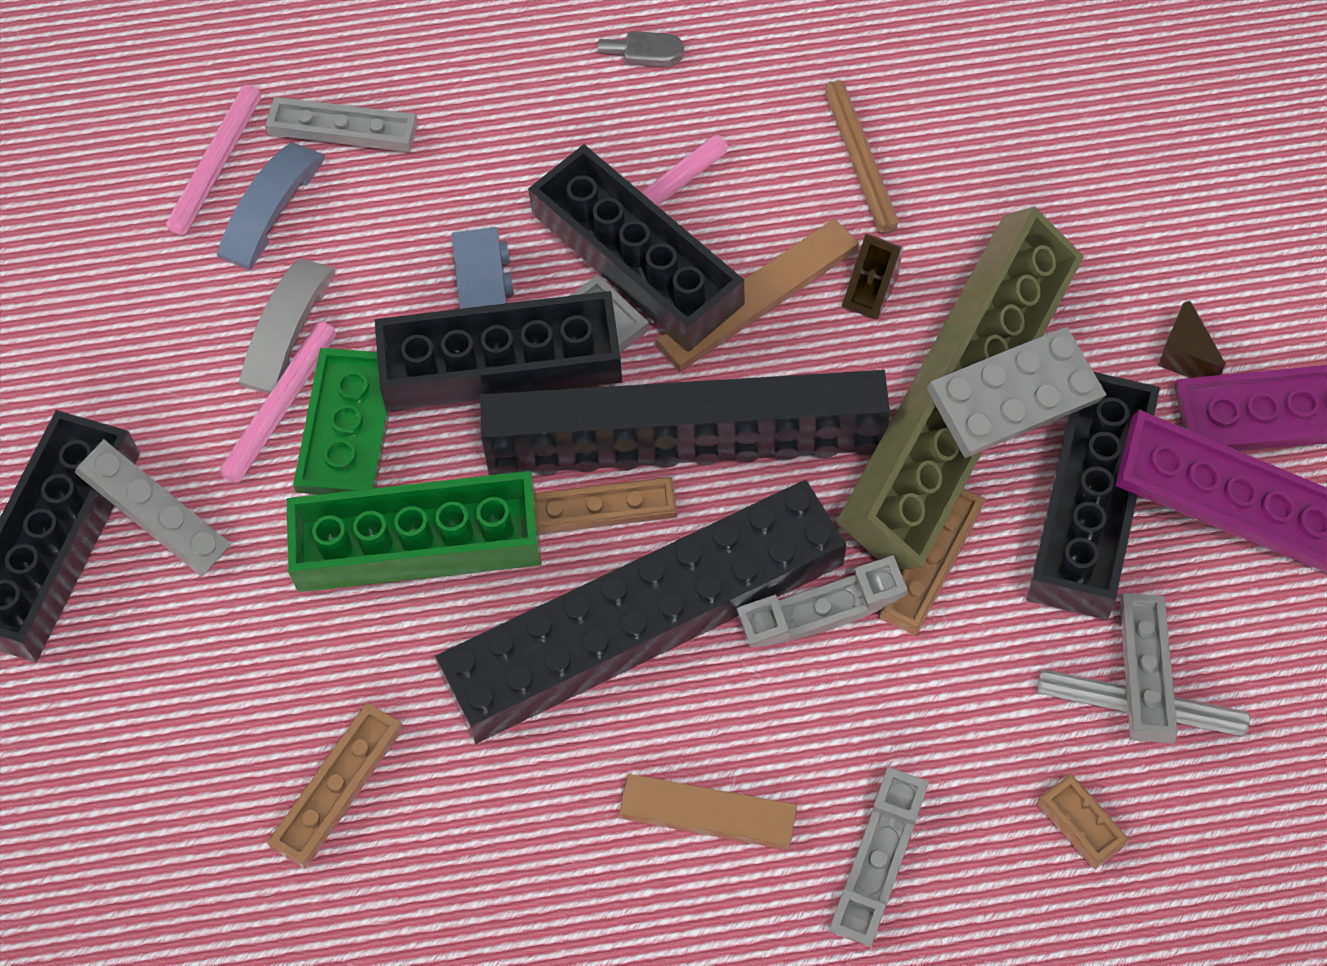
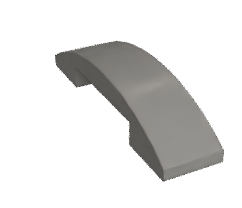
[239,258,335,394]
[737,555,908,647]
[829,767,929,947]

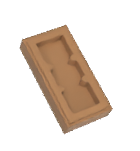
[1037,774,1130,870]

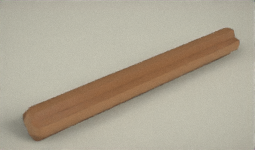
[825,80,898,234]

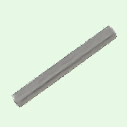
[1037,669,1250,736]

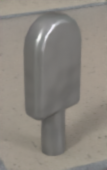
[598,31,684,67]

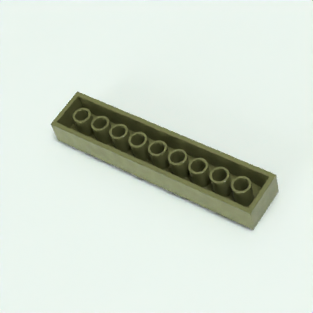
[836,206,1084,570]

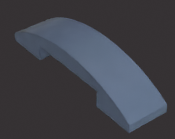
[217,142,325,270]

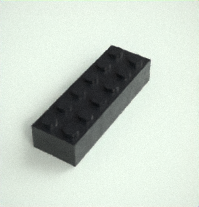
[528,144,745,351]
[374,291,622,411]
[1026,372,1160,620]
[0,410,140,663]

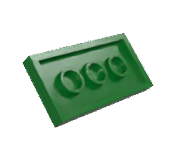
[293,348,390,494]

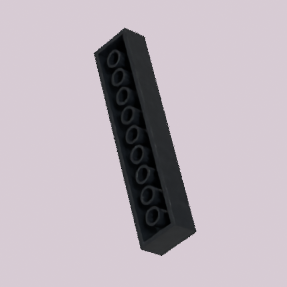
[480,370,890,475]
[435,479,846,744]

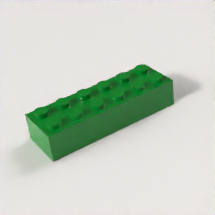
[287,471,542,593]

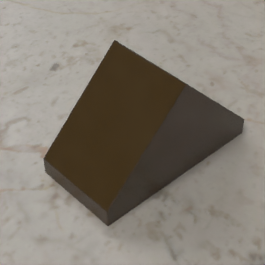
[842,234,903,319]
[1158,301,1226,378]

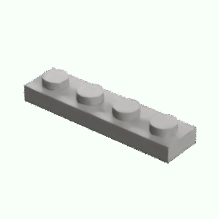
[265,97,418,152]
[75,439,231,577]
[1120,593,1178,744]

